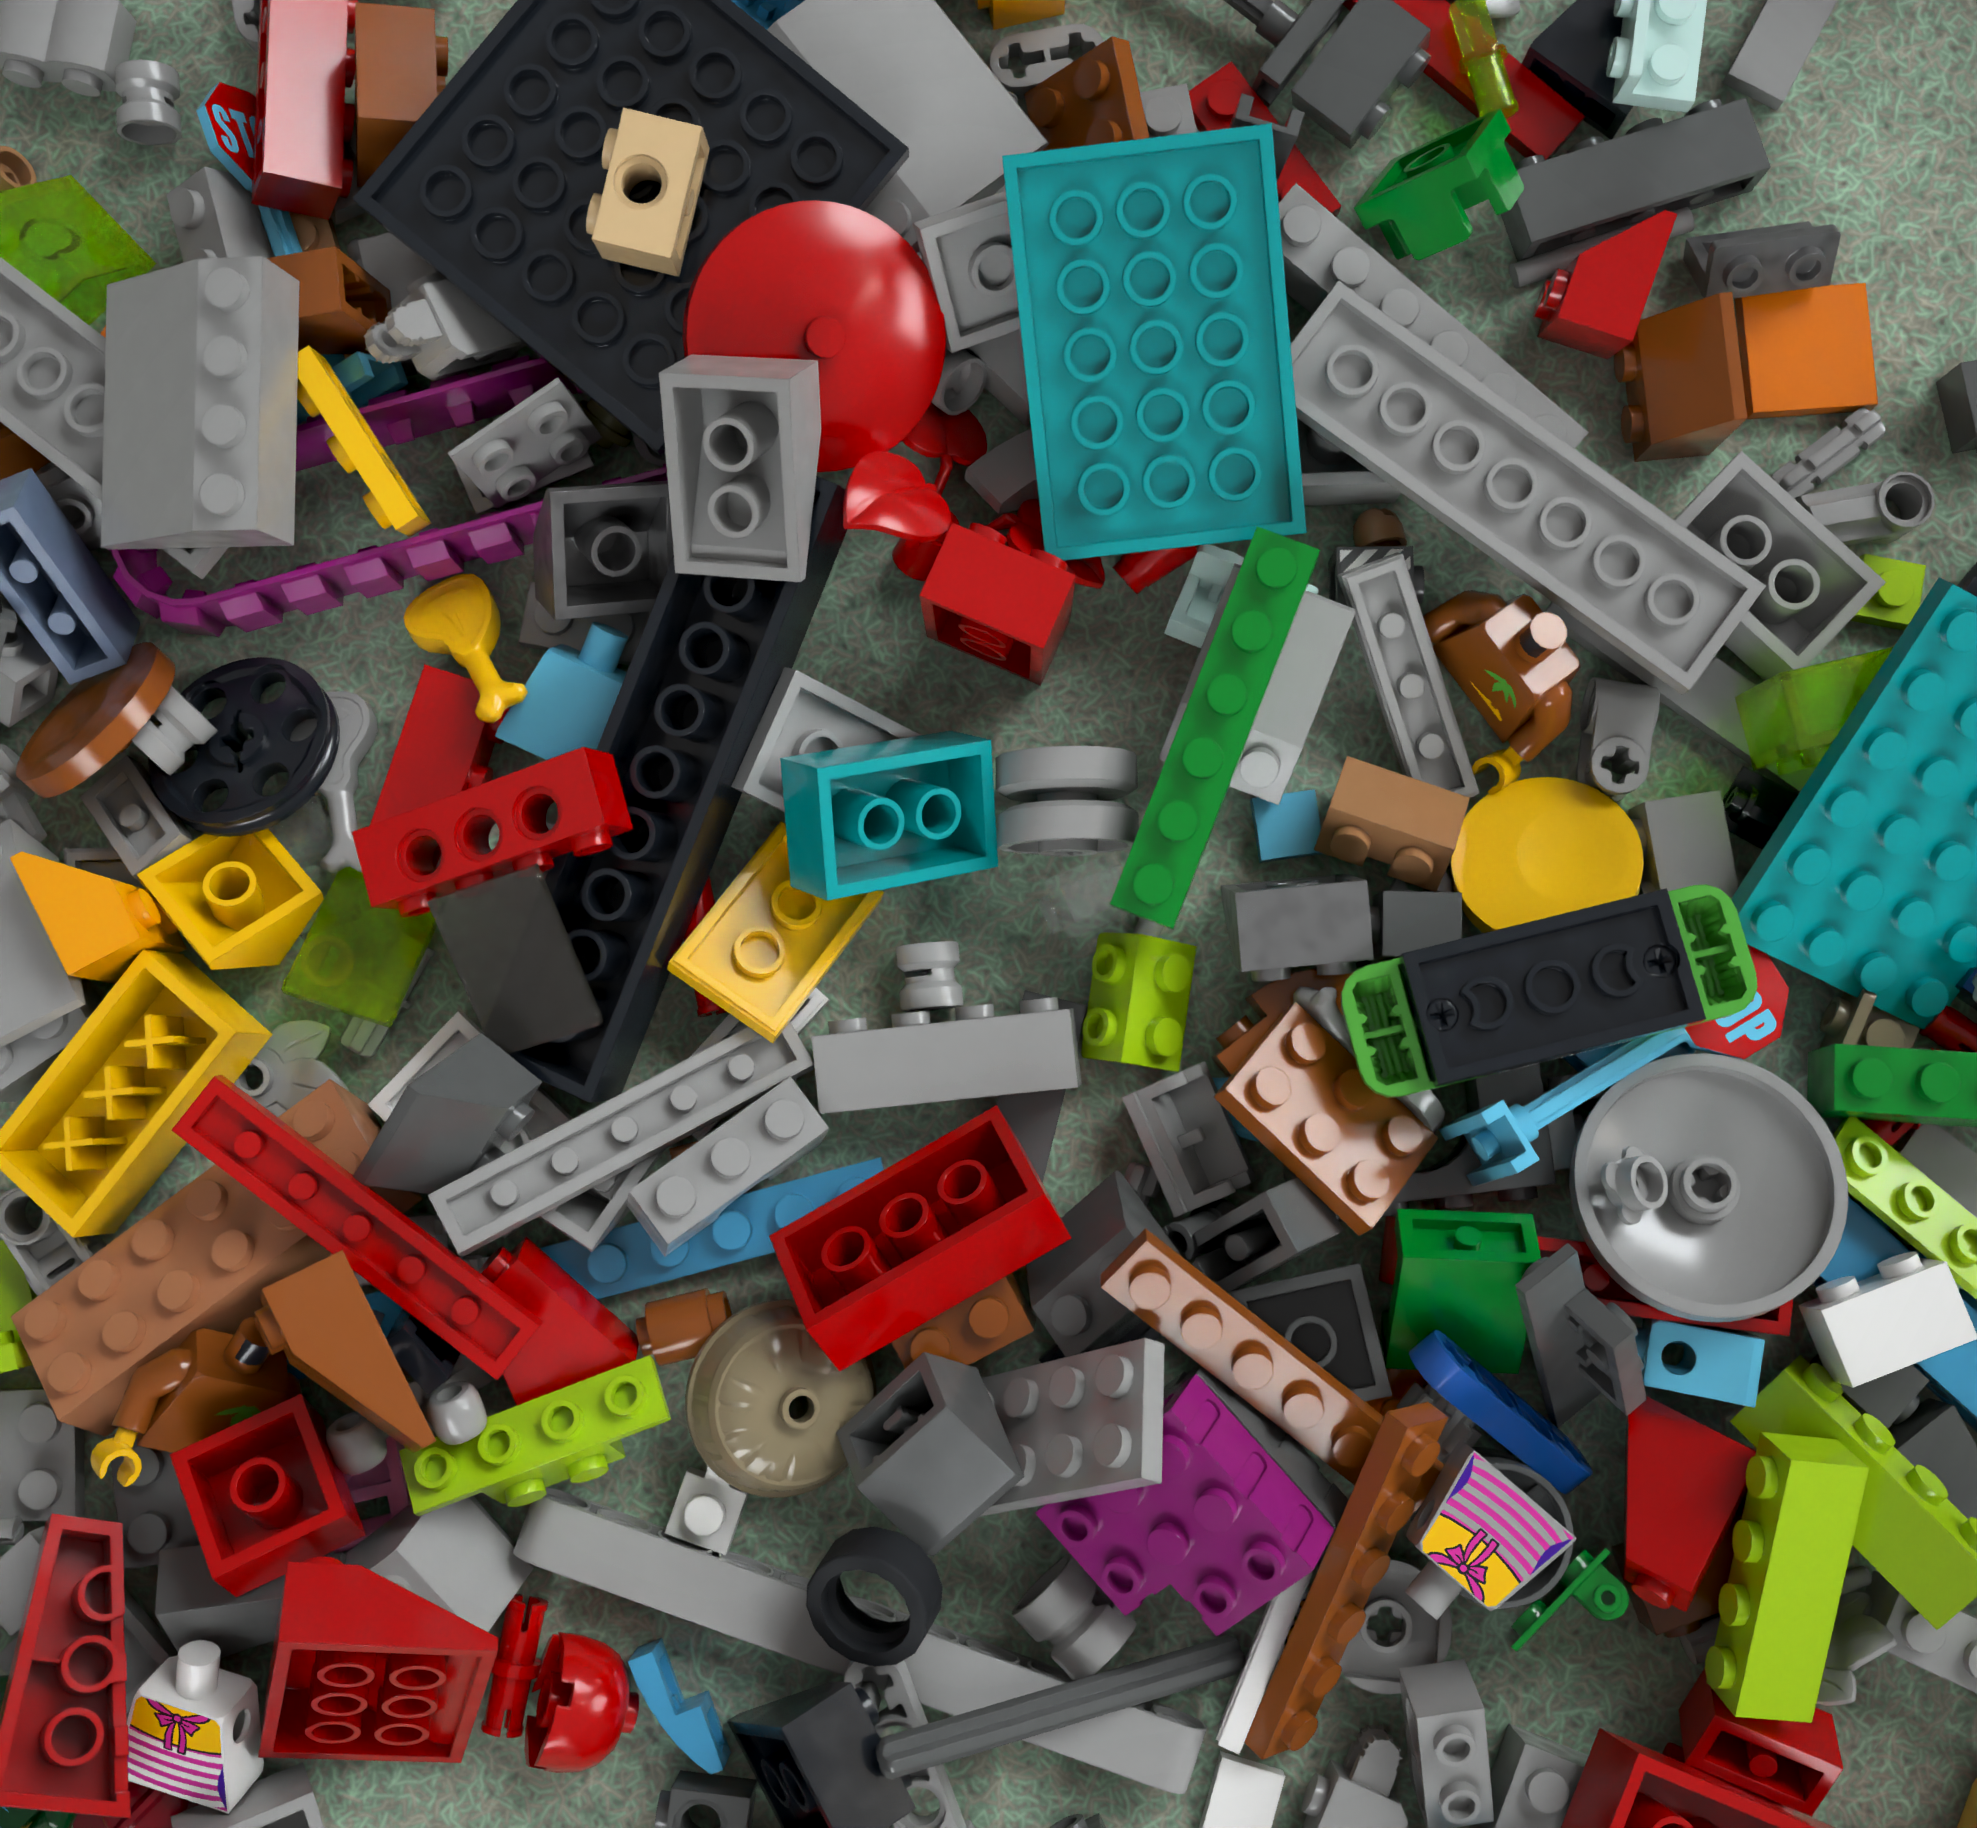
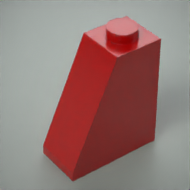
[478,1236,639,1405]
[1623,1396,1756,1613]

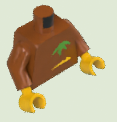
[1423,590,1581,794]
[90,1317,302,1487]

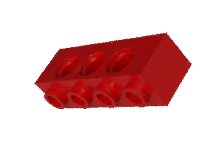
[352,747,633,917]

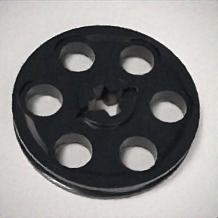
[148,657,340,837]

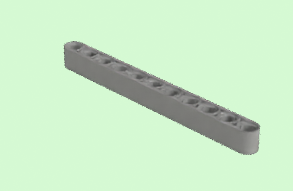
[513,1487,1207,1794]

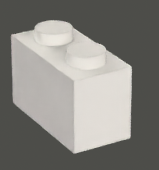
[1798,1252,1977,1388]

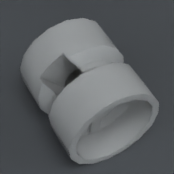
[1012,1554,1137,1681]

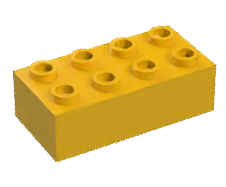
[0,949,273,1238]

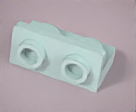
[1606,0,1707,113]

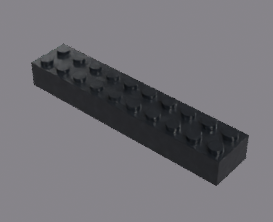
[484,476,848,1103]

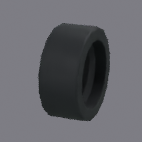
[806,1526,943,1667]

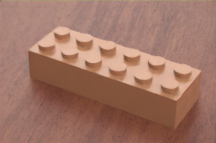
[11,1079,423,1437]

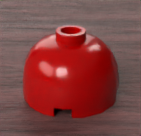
[524,1632,639,1773]

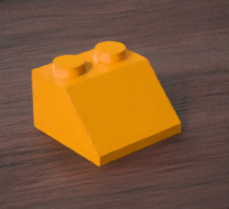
[10,851,187,984]

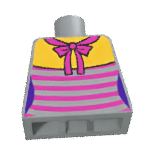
[1405,1440,1577,1620]

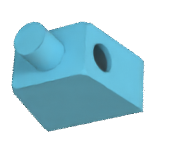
[495,622,628,760]
[1635,1318,1765,1408]

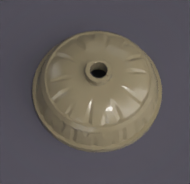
[685,1299,877,1498]

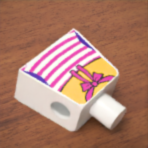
[127,1640,264,1814]

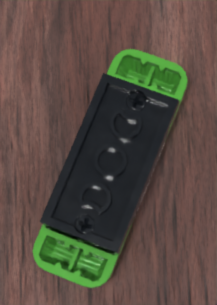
[1341,884,1758,1098]

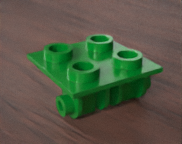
[1511,1548,1629,1652]

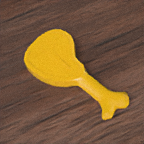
[403,574,528,723]

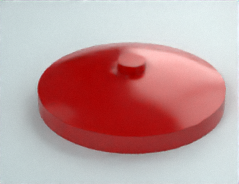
[683,200,946,472]

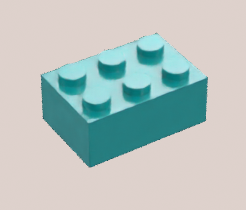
[780,731,998,900]

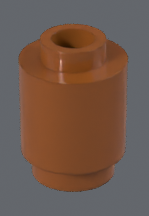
[636,1288,732,1366]

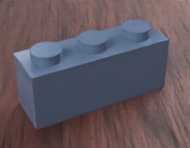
[0,468,141,685]

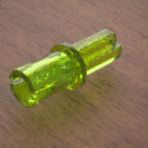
[1449,0,1519,119]

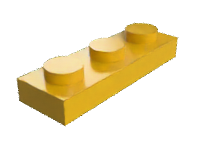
[297,345,432,537]

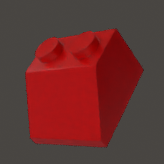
[1533,210,1677,360]

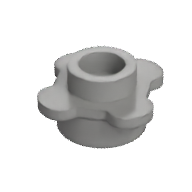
[1601,1146,1668,1225]

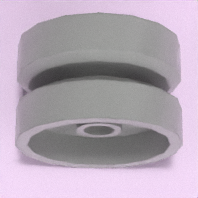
[995,746,1139,857]

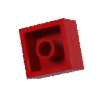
[170,1394,366,1598]

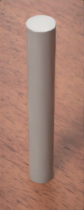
[1509,207,1694,288]

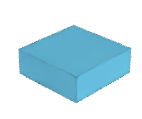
[1250,789,1323,863]

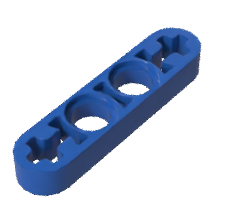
[1409,1329,1593,1495]

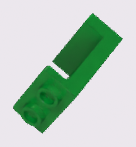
[1380,1209,1541,1374]

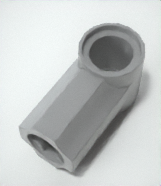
[1795,472,1935,546]

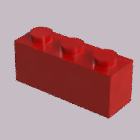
[370,664,510,870]

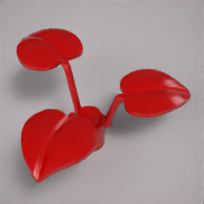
[843,403,1105,589]

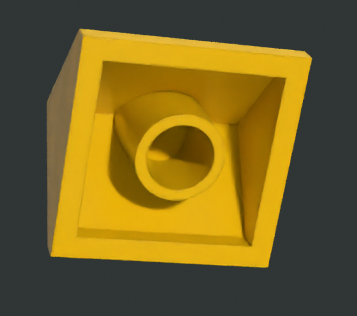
[136,828,324,970]

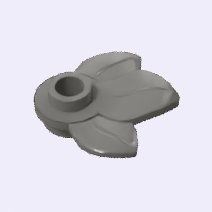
[234,1020,350,1117]
[1816,1592,1897,1706]

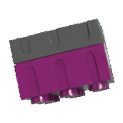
[1035,1363,1349,1636]

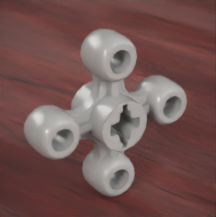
[326,1353,494,1475]

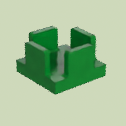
[1354,108,1524,261]

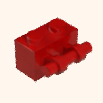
[1662,1668,1843,1817]

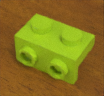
[1081,932,1197,1072]

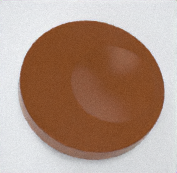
[16,642,176,798]

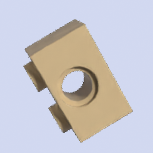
[586,108,710,277]

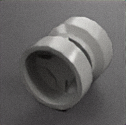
[115,59,182,145]
[931,347,987,415]
[132,685,218,776]
[896,941,964,1012]

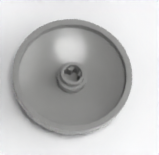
[1569,1053,1848,1322]

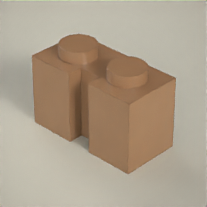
[1314,756,1470,892]

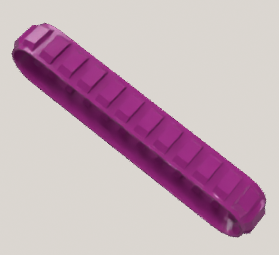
[109,355,668,637]

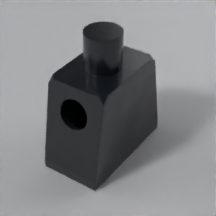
[1522,0,1633,140]

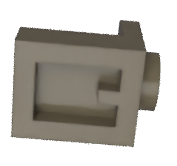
[1820,989,1921,1048]

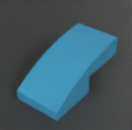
[627,1638,731,1775]

